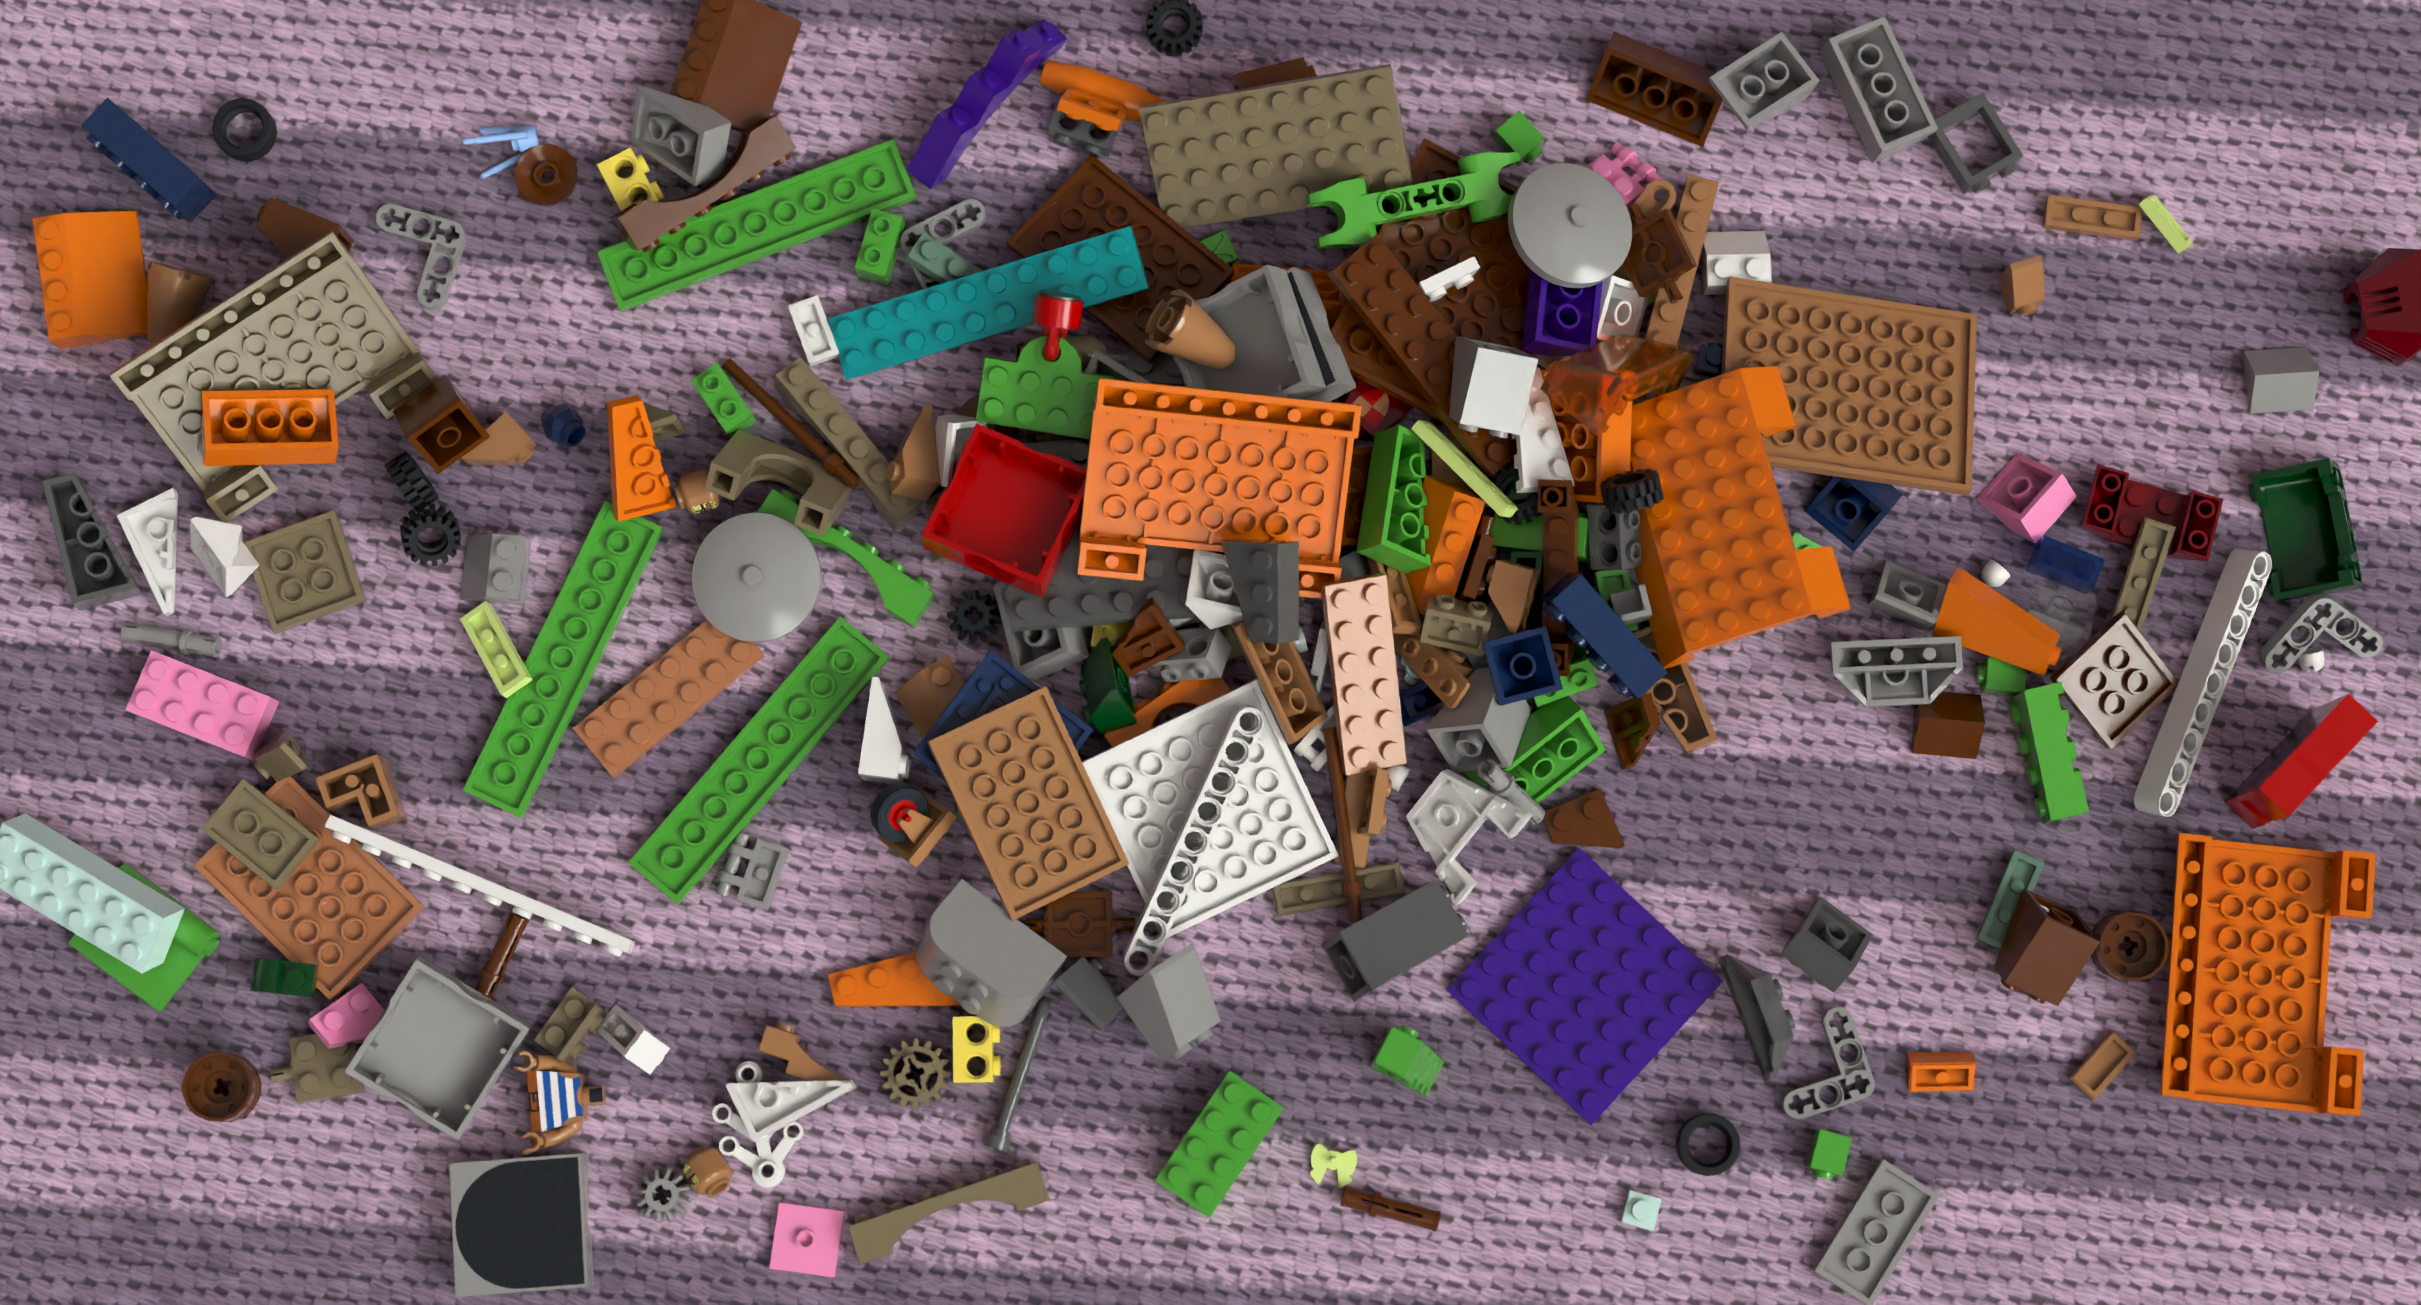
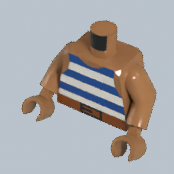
[512,1051,606,1154]

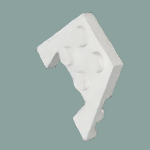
[1406,769,1532,906]

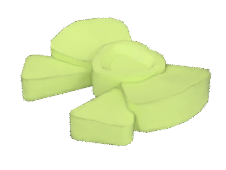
[1310,1143,1357,1188]

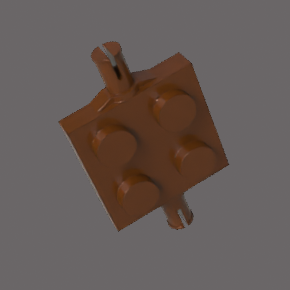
[1623,203,1697,304]
[1455,515,1497,602]
[1024,891,1135,958]

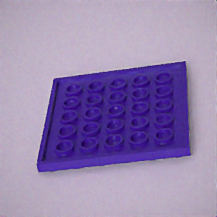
[1446,848,1723,1125]

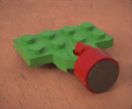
[976,290,1114,439]

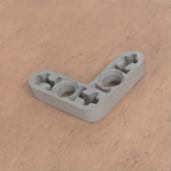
[900,199,986,289]
[376,204,467,311]
[2260,592,2383,673]
[1781,1007,1875,1119]

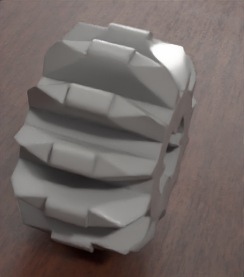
[636,1167,692,1223]

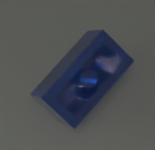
[2025,535,2105,595]

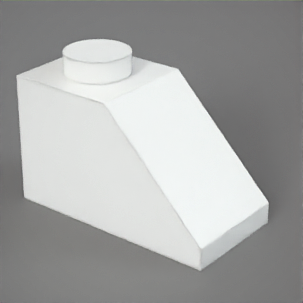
[597,1004,670,1074]

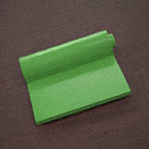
[68,864,220,1013]

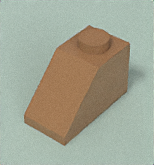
[1997,255,2045,317]
[461,412,537,466]
[1486,560,1541,634]

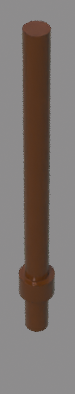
[722,358,861,489]
[1323,727,1363,922]

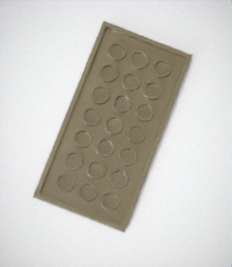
[1139,64,1414,228]

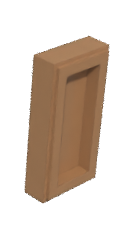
[2068,1030,2137,1101]

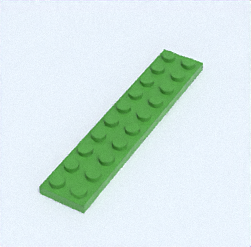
[597,139,917,312]
[462,501,664,819]
[628,616,890,905]

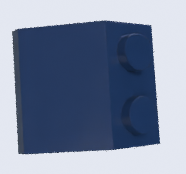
[1805,476,1903,552]

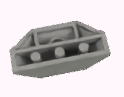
[1830,636,1963,707]

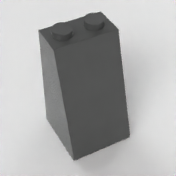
[1322,879,1469,1001]

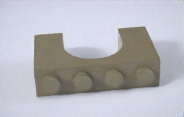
[704,429,853,537]

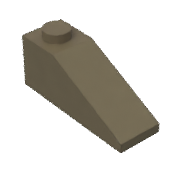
[254,727,308,782]

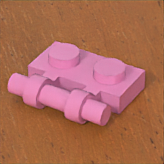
[1586,142,1663,207]

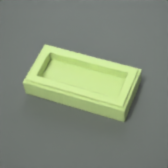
[2139,195,2193,254]

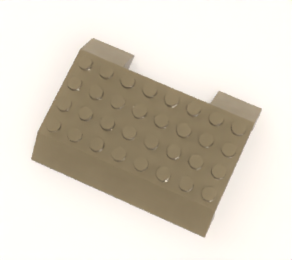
[109,231,437,523]

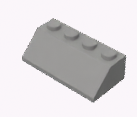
[1819,17,1938,163]

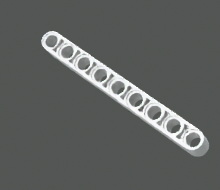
[2134,548,2272,817]
[1123,705,1264,976]

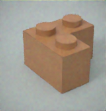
[316,754,407,830]

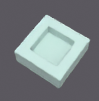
[1620,1190,1662,1231]

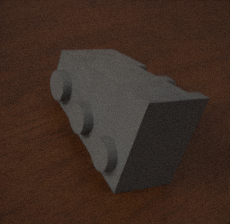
[1222,539,1299,644]

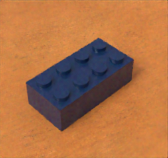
[81,97,217,222]
[1541,571,1668,699]

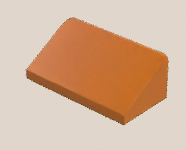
[1906,1052,1976,1092]

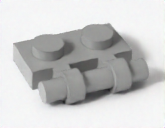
[716,832,790,911]

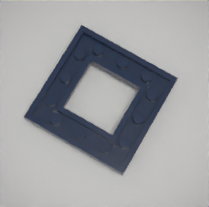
[911,650,1094,781]

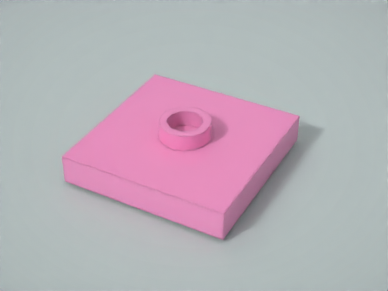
[769,1202,845,1277]

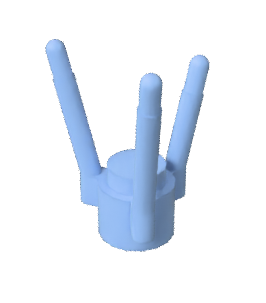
[462,125,539,178]

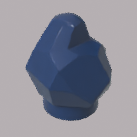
[541,404,586,447]

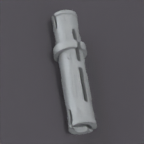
[121,621,222,658]
[1477,759,1545,825]

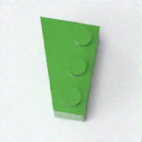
[1490,512,1590,569]

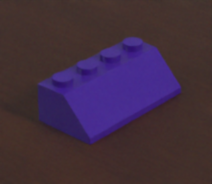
[1521,269,1603,357]

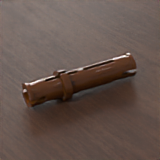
[475,912,529,999]
[1340,1186,1441,1232]

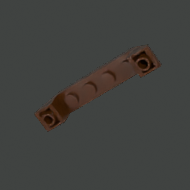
[1537,479,1579,676]

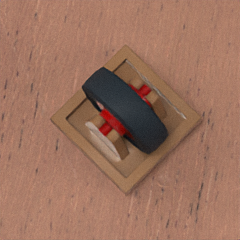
[870,783,957,868]

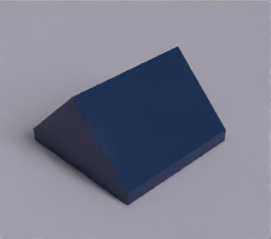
[1482,626,1563,706]

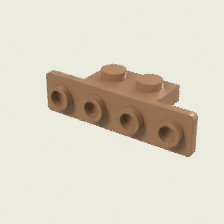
[1393,630,1474,709]
[1333,768,1392,868]

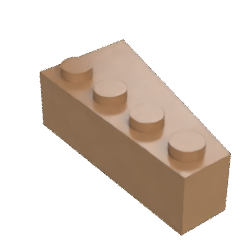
[1633,626,1718,754]

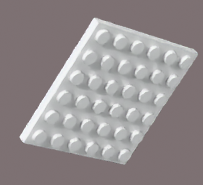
[1082,679,1339,938]

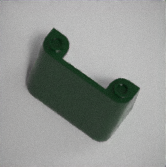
[2248,458,2363,601]

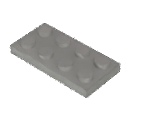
[1813,1159,1940,1305]

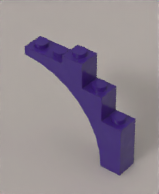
[906,19,1068,189]

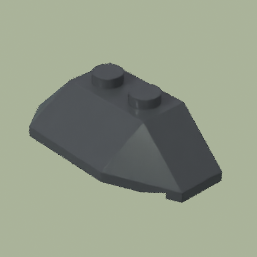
[1718,954,1795,1081]

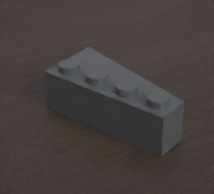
[42,473,143,611]

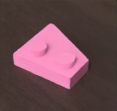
[308,983,385,1049]

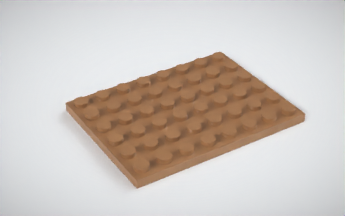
[1721,277,1977,496]

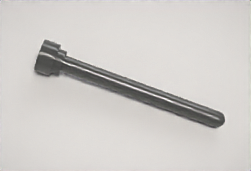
[983,999,1051,1153]

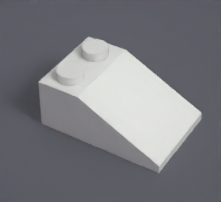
[858,677,911,784]

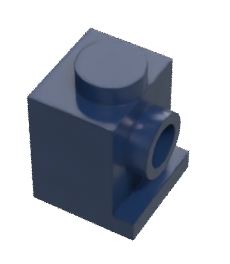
[1693,342,1723,377]

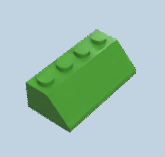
[1462,696,1606,804]

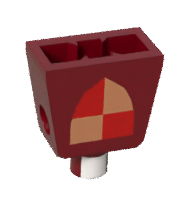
[1344,379,1414,445]

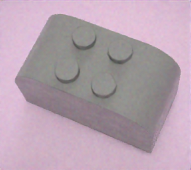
[916,879,1067,1027]

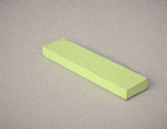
[1411,420,1518,518]

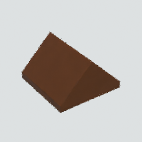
[1911,692,1985,759]

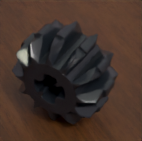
[947,589,1002,645]

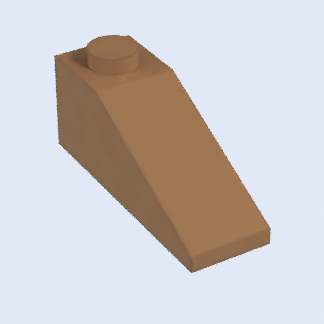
[887,403,940,501]

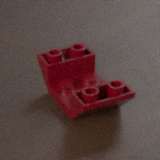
[2081,464,2223,561]

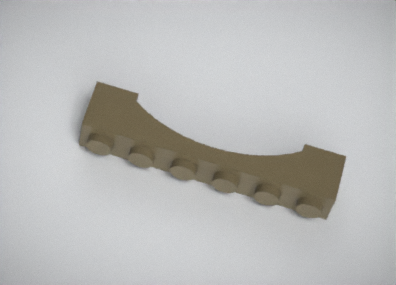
[774,357,922,532]
[848,1158,1050,1265]

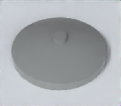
[1508,163,1632,288]
[692,513,822,642]

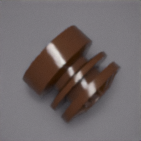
[2091,912,2169,981]
[182,1052,262,1122]

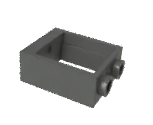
[1927,92,2023,194]

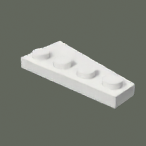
[1512,368,1575,493]

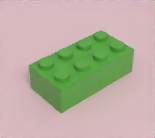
[1155,1071,1284,1218]

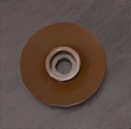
[515,144,578,206]

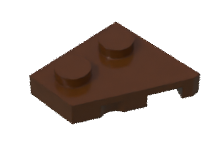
[1112,597,1185,677]
[1604,692,1660,770]
[1543,789,1625,849]

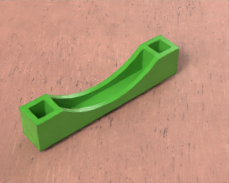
[757,489,935,629]

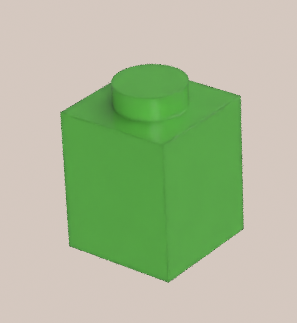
[1494,111,1545,166]
[1975,657,2026,696]
[1806,1129,1852,1181]

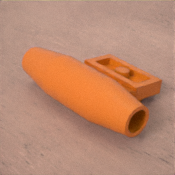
[1040,60,1165,131]

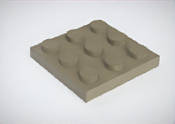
[243,510,367,634]

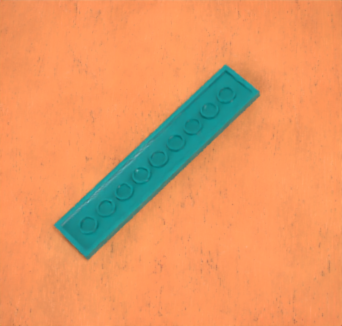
[828,226,1150,380]

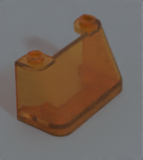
[1540,334,1693,436]

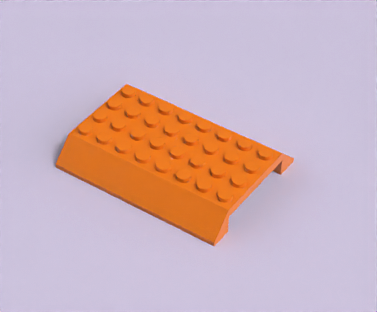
[1630,366,1851,669]
[1077,378,1362,599]
[2160,833,2376,1116]

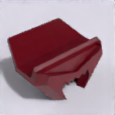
[2343,248,2421,366]

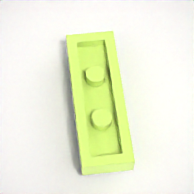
[460,601,533,698]

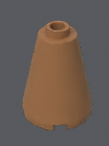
[147,261,213,346]
[1145,289,1236,370]

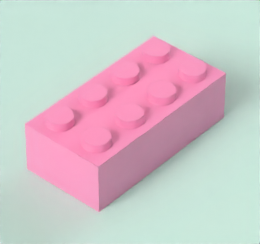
[125,650,279,761]

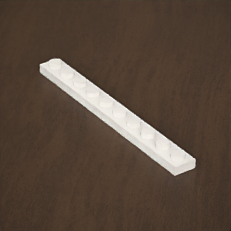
[325,815,635,957]

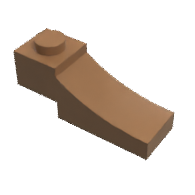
[758,1022,852,1094]

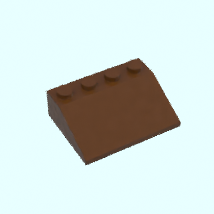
[670,0,802,132]

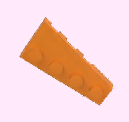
[607,395,677,522]
[828,952,961,1007]

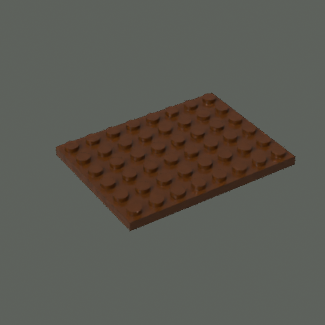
[1330,138,1533,423]

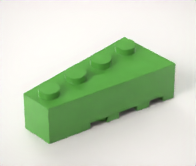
[1356,425,1431,574]
[2008,682,2089,824]
[1369,1024,1444,1097]

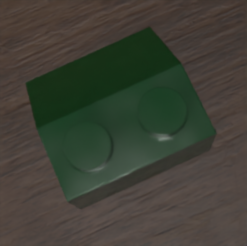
[1079,637,1137,735]

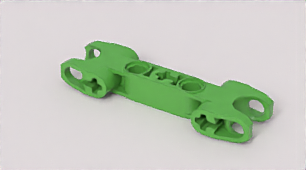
[1305,152,1521,249]

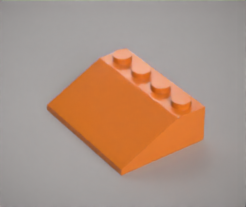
[32,211,148,349]
[1540,370,1633,503]

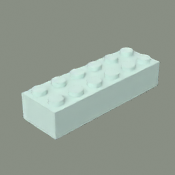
[0,813,185,973]

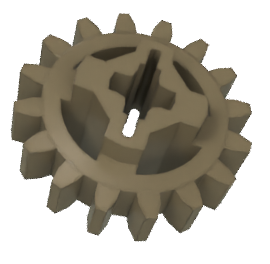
[880,1038,952,1110]

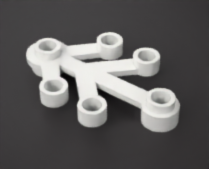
[712,1061,804,1188]

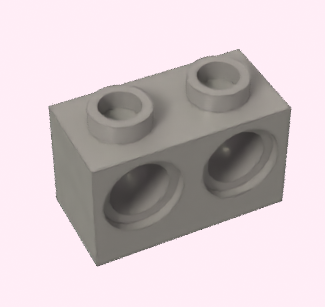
[1154,628,1232,682]

